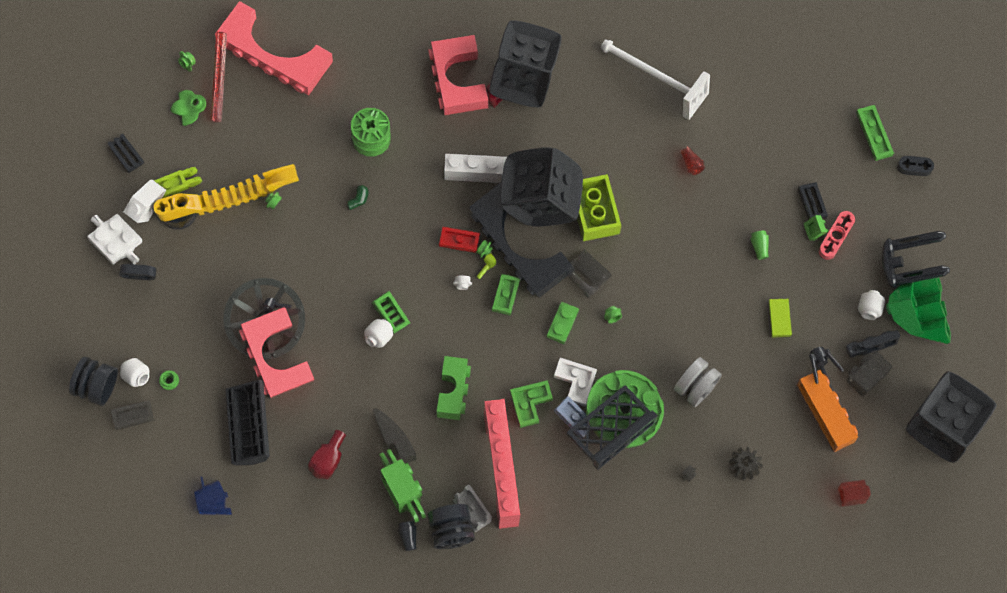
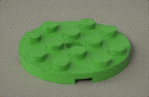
[586,370,664,448]

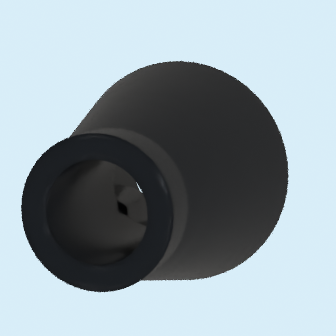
[397,521,417,551]

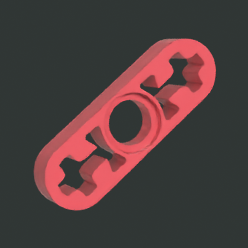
[819,211,855,260]

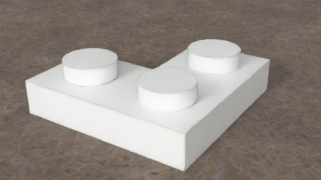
[554,358,597,407]

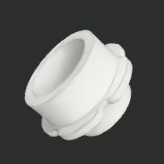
[453,276,472,290]

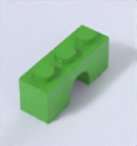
[437,356,471,420]

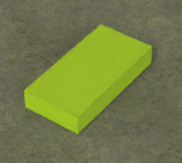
[769,299,792,337]

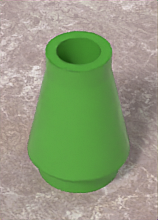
[750,231,769,260]

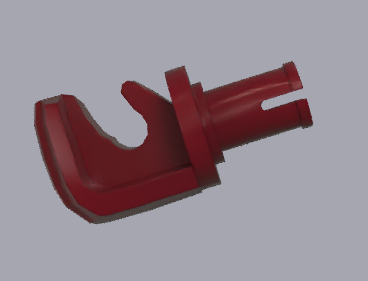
[308,430,346,480]

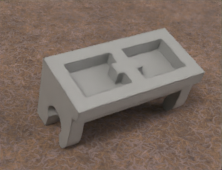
[453,485,492,532]

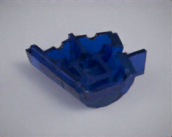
[194,477,232,515]

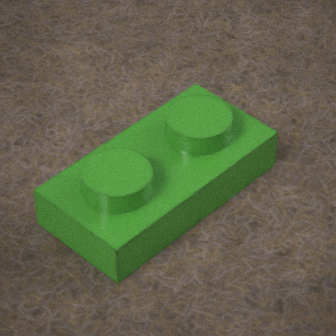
[492,274,520,316]
[547,302,579,344]

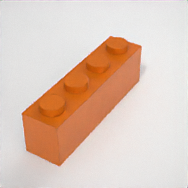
[797,370,858,452]

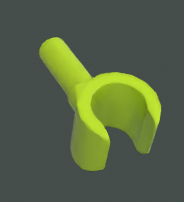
[476,253,496,279]

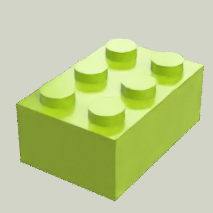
[577,174,621,241]

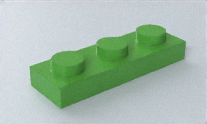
[856,105,894,161]

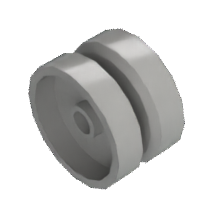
[673,357,722,407]

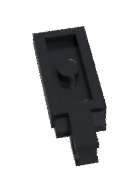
[846,330,900,358]

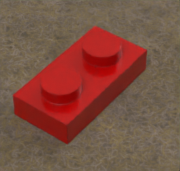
[439,227,480,253]

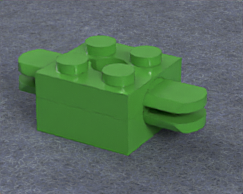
[379,449,426,523]

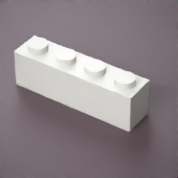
[445,154,507,183]

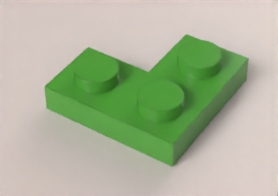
[510,380,553,428]

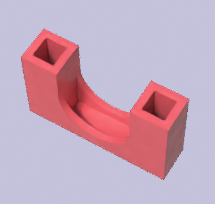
[428,35,488,115]
[239,307,314,398]

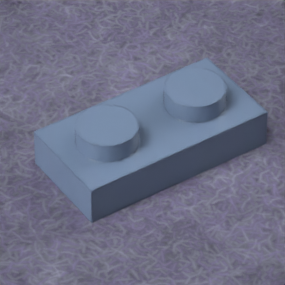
[554,396,590,439]

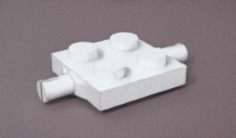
[87,214,142,265]

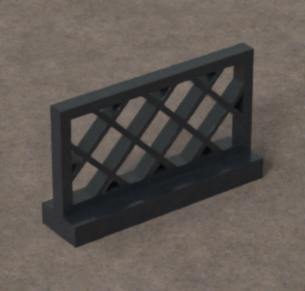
[567,385,658,470]

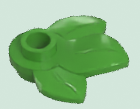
[170,90,206,126]

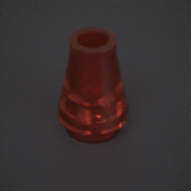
[681,147,705,175]

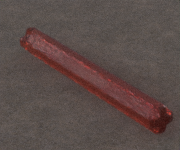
[211,32,227,123]

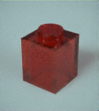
[838,480,871,507]

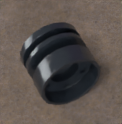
[69,356,118,406]
[427,504,475,550]

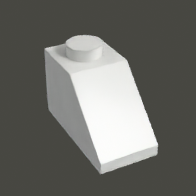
[123,180,166,223]

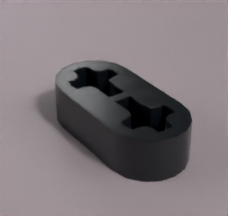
[897,156,934,176]
[119,264,157,281]

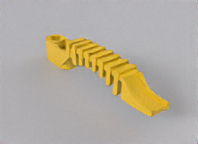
[153,164,299,222]

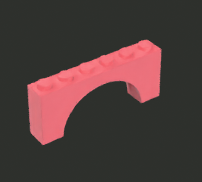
[215,1,333,95]
[484,399,520,529]

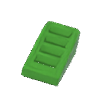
[372,291,410,333]

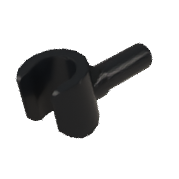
[263,298,292,313]

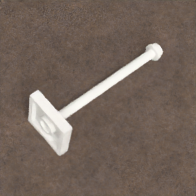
[601,40,710,120]

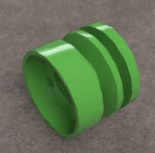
[351,108,391,156]

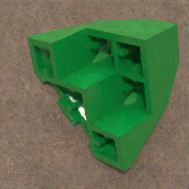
[886,278,951,344]

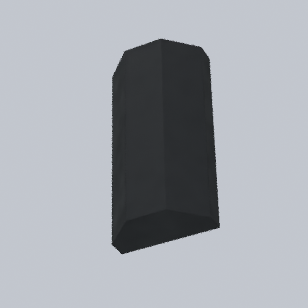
[226,380,270,465]

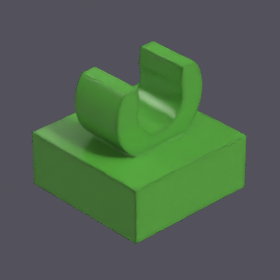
[804,215,829,241]

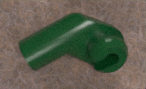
[346,185,369,210]

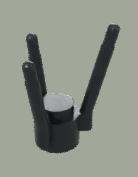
[809,347,844,391]

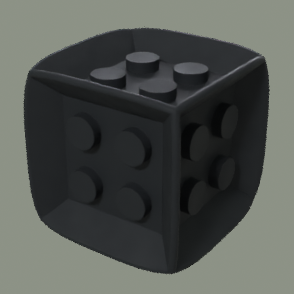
[489,20,562,108]
[500,147,583,227]
[906,371,997,463]

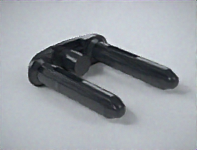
[882,231,950,289]

